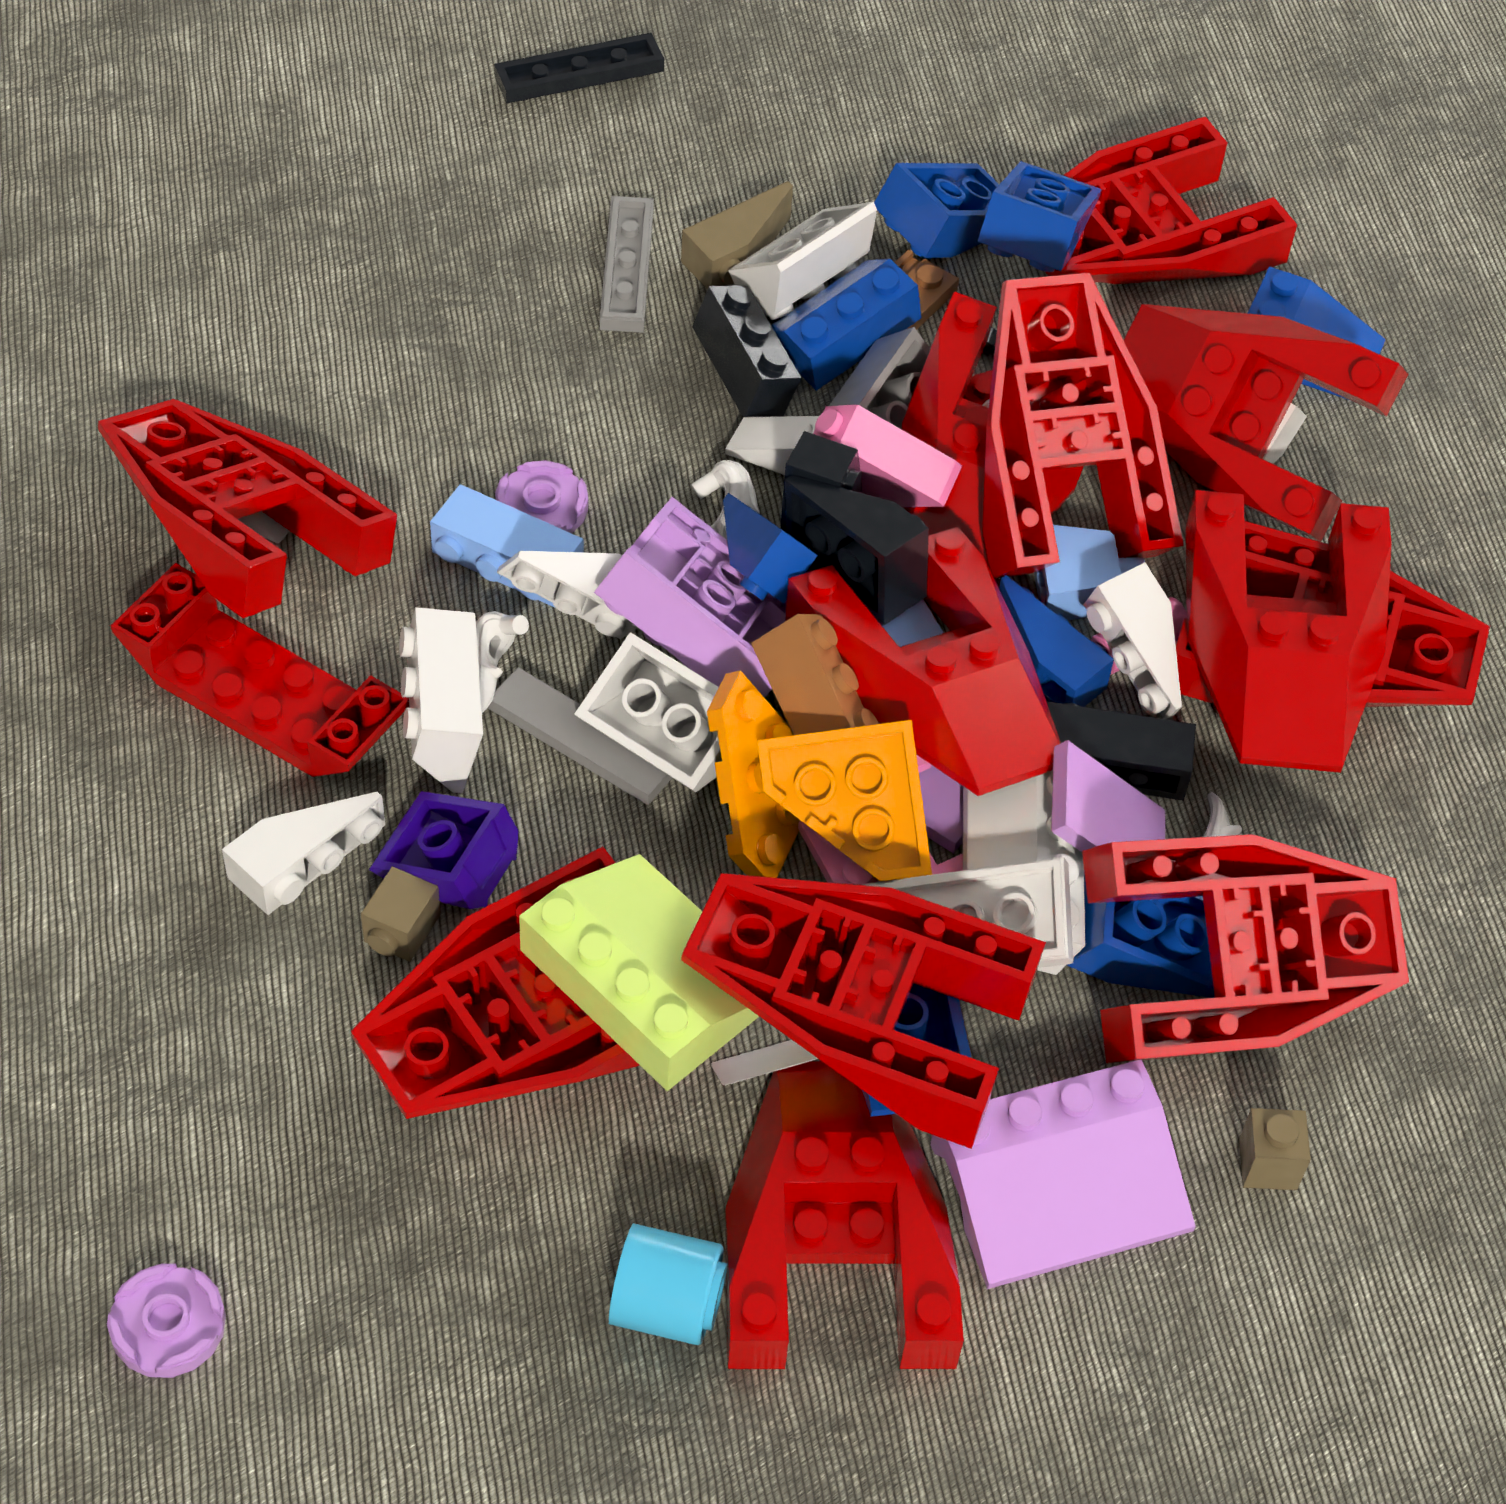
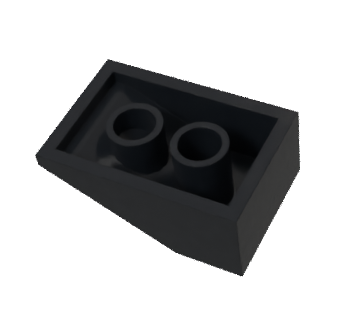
[785,475,929,625]

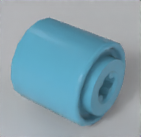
[609,1223,728,1346]

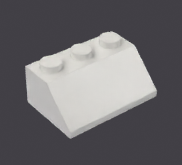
[728,202,877,320]
[399,607,483,793]
[574,632,722,793]

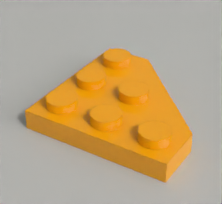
[707,670,799,878]
[757,720,932,882]

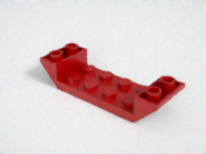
[110,563,409,777]

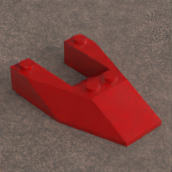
[1045,116,1298,284]
[983,273,1184,578]
[901,291,1084,569]
[1124,304,1408,542]
[98,399,397,618]
[1185,490,1392,773]
[1176,521,1490,707]
[785,527,1061,796]
[1082,834,1409,1063]
[351,846,640,1119]
[681,873,1046,1149]
[725,1061,964,1369]

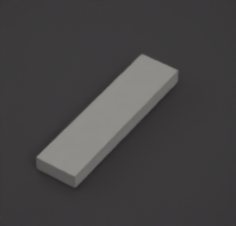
[600,196,654,333]
[488,667,672,805]

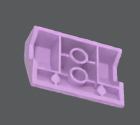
[594,497,787,698]
[930,1059,1196,1289]

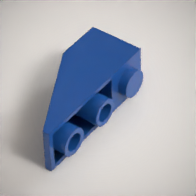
[999,575,1114,707]

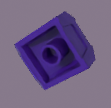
[369,791,519,909]

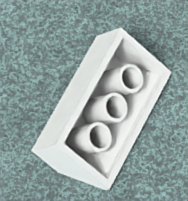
[963,770,1085,975]

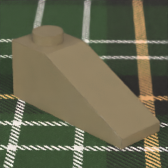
[681,181,793,290]

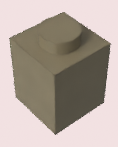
[361,866,441,962]
[1239,1108,1311,1190]

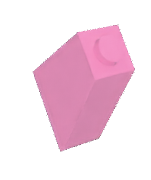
[813,405,962,507]

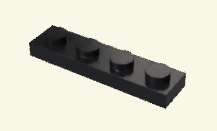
[494,33,665,104]

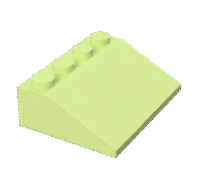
[519,854,759,1091]

